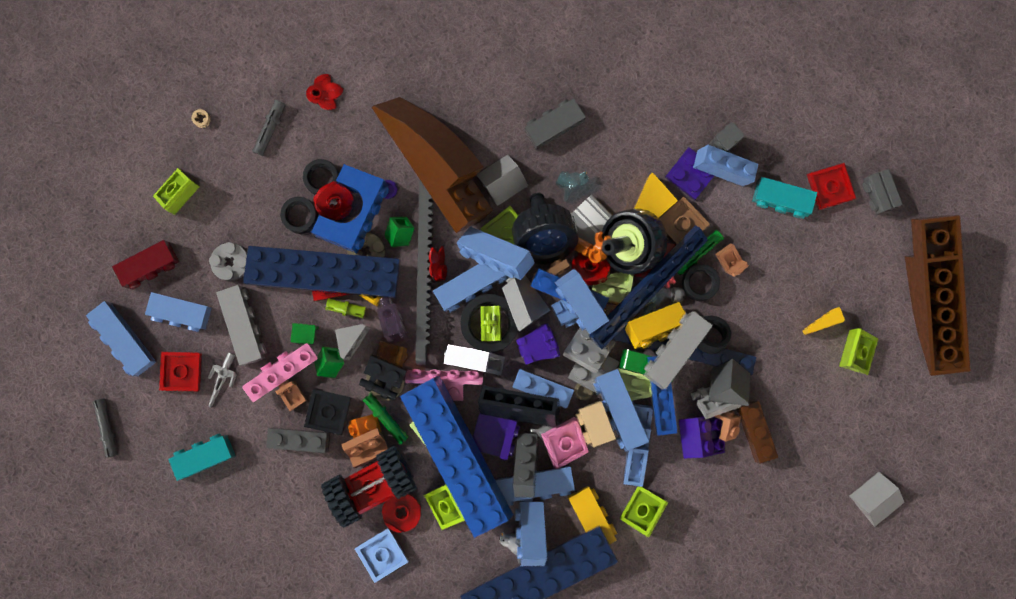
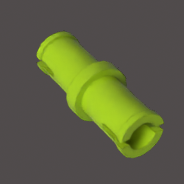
[326,298,366,319]

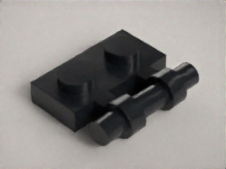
[359,354,408,400]

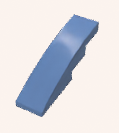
[623,404,653,487]

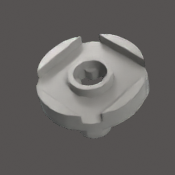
[209,242,247,281]

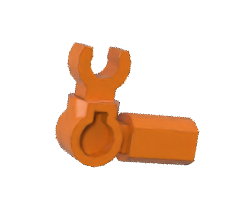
[574,231,611,263]

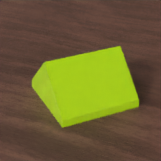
[153,168,200,215]
[839,328,878,375]
[424,484,465,530]
[620,486,668,537]

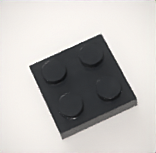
[304,389,352,435]

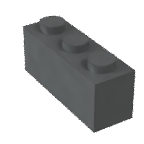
[525,98,586,150]
[266,428,330,453]
[513,433,539,498]

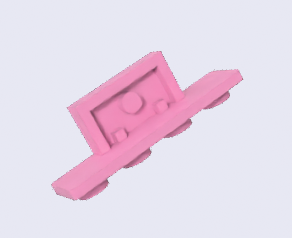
[242,343,318,402]
[405,369,483,401]

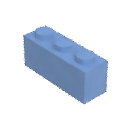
[693,145,758,186]
[555,269,609,334]
[145,292,212,332]
[513,369,574,408]
[515,502,547,566]

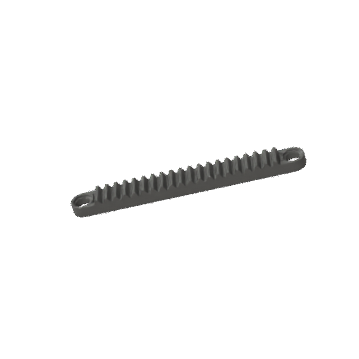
[416,180,434,366]

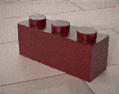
[112,240,179,289]

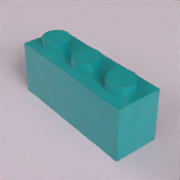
[752,177,817,219]
[168,433,236,481]

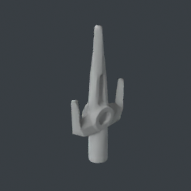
[208,353,237,408]

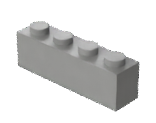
[216,285,267,366]
[644,311,712,389]

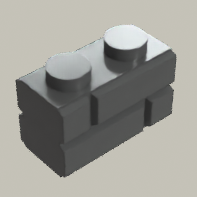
[709,122,744,152]
[863,169,903,214]

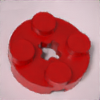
[313,181,353,221]
[572,253,610,285]
[382,494,421,533]

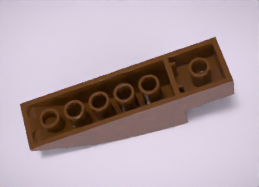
[372,97,493,233]
[905,215,970,376]

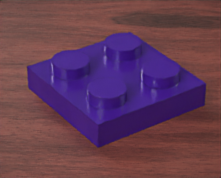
[665,147,714,200]

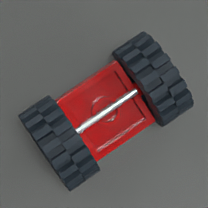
[321,446,417,528]

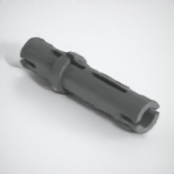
[252,100,286,156]
[92,398,119,458]

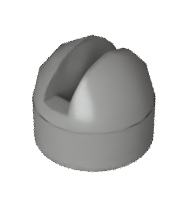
[671,287,686,303]

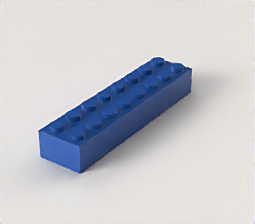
[400,376,513,538]

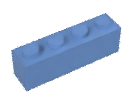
[457,226,534,280]
[433,264,509,313]
[86,301,156,376]
[593,369,649,452]
[495,466,575,506]

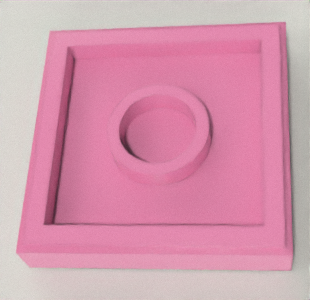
[541,417,589,469]

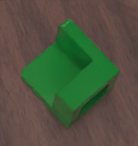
[385,217,415,247]
[290,323,319,345]
[314,346,344,378]

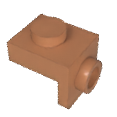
[715,243,749,276]
[275,380,308,411]
[714,410,741,441]

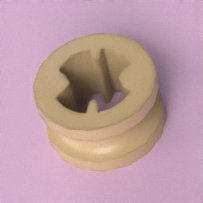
[192,109,211,128]

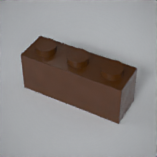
[736,401,778,463]

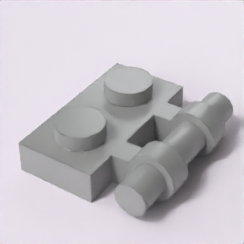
[691,387,741,419]

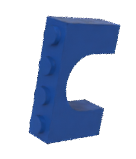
[311,164,389,254]

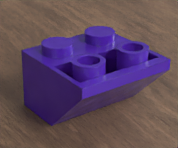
[679,416,725,458]

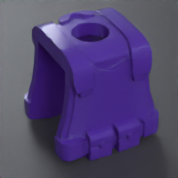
[516,323,560,365]

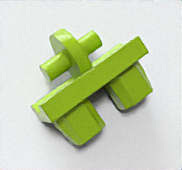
[480,306,502,342]

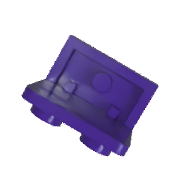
[473,413,520,460]

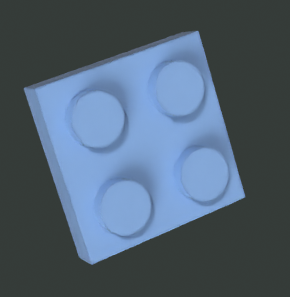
[355,528,409,583]

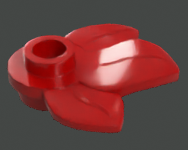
[306,74,344,110]
[429,246,447,282]

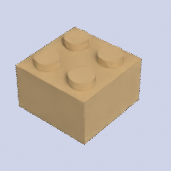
[575,401,616,447]

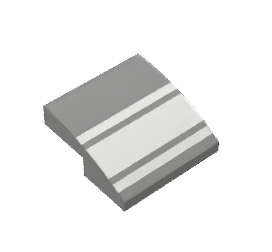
[572,195,612,245]

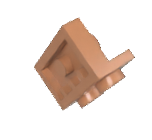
[341,428,388,468]

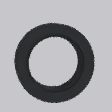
[460,294,518,353]

